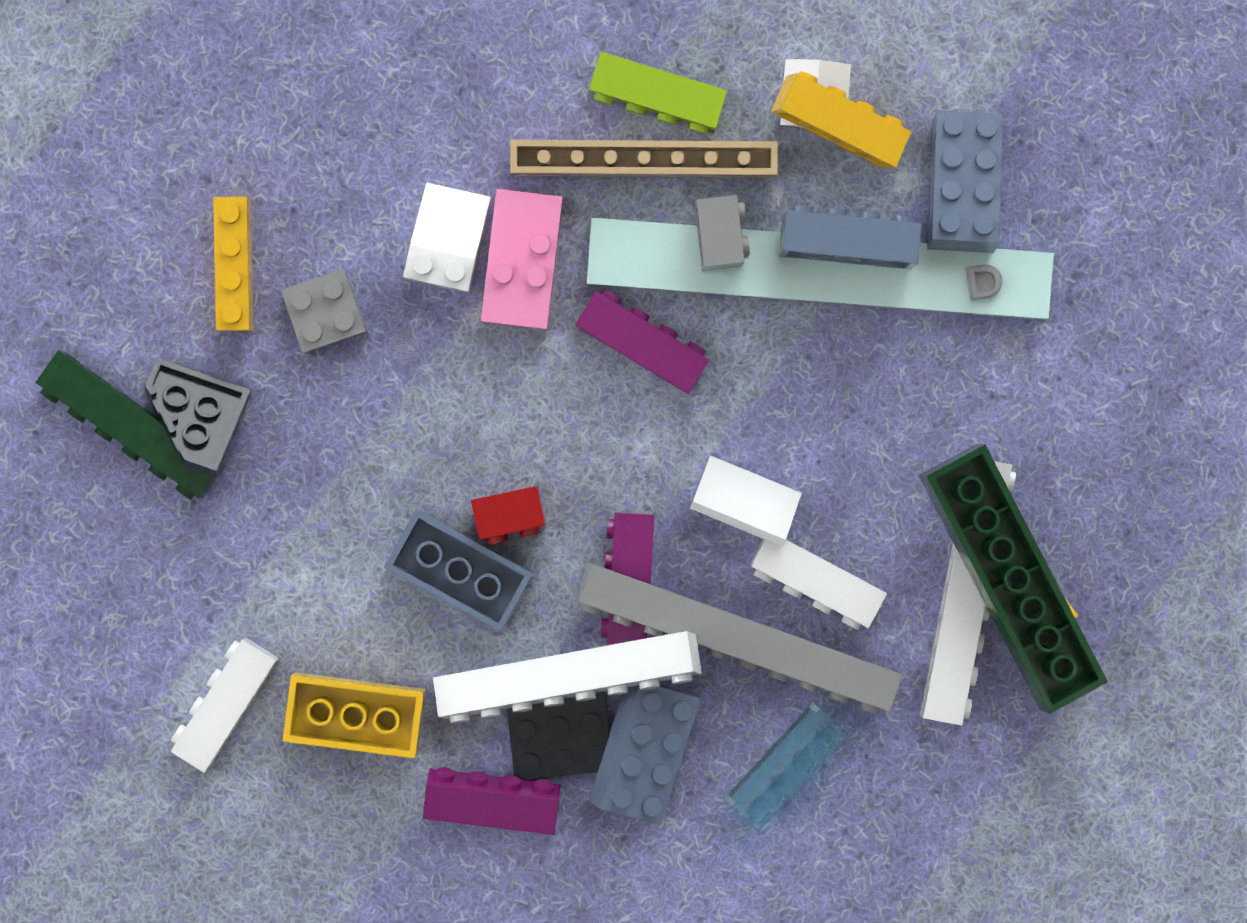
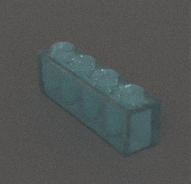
[724,702,848,832]

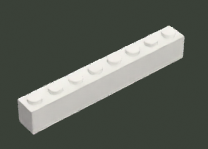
[920,461,1016,726]
[433,631,702,724]

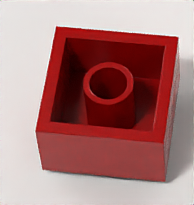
[471,486,546,544]

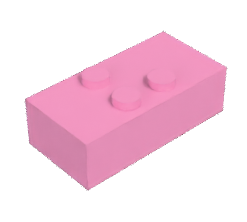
[481,189,563,331]

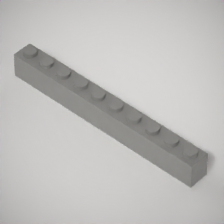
[575,563,903,715]

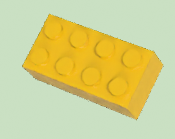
[282,672,426,758]

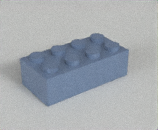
[927,110,1003,253]
[779,205,922,270]
[384,508,534,632]
[589,684,701,826]

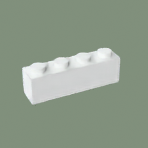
[750,539,887,630]
[171,638,279,773]

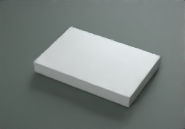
[690,455,802,546]

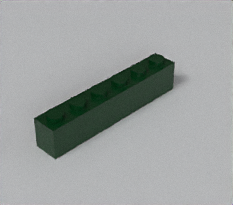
[35,350,225,500]

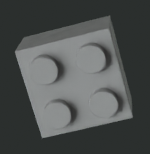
[695,195,750,271]
[281,268,368,354]

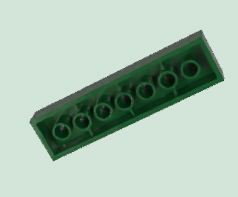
[918,444,1108,714]

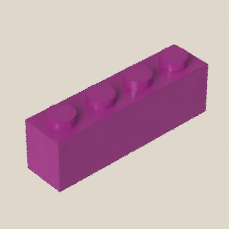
[575,289,709,394]
[601,512,655,646]
[423,767,561,835]

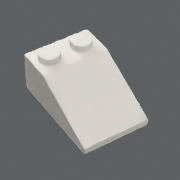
[403,183,491,294]

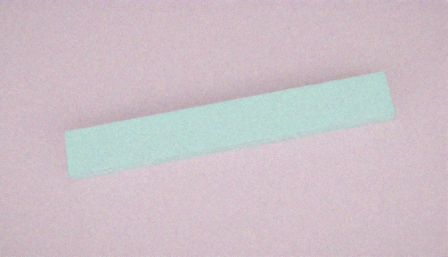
[586,217,1054,320]

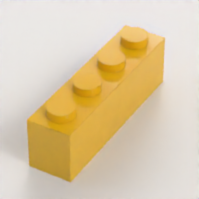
[771,71,912,170]
[213,196,254,332]

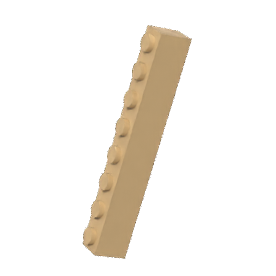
[510,139,778,179]

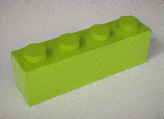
[589,51,728,135]

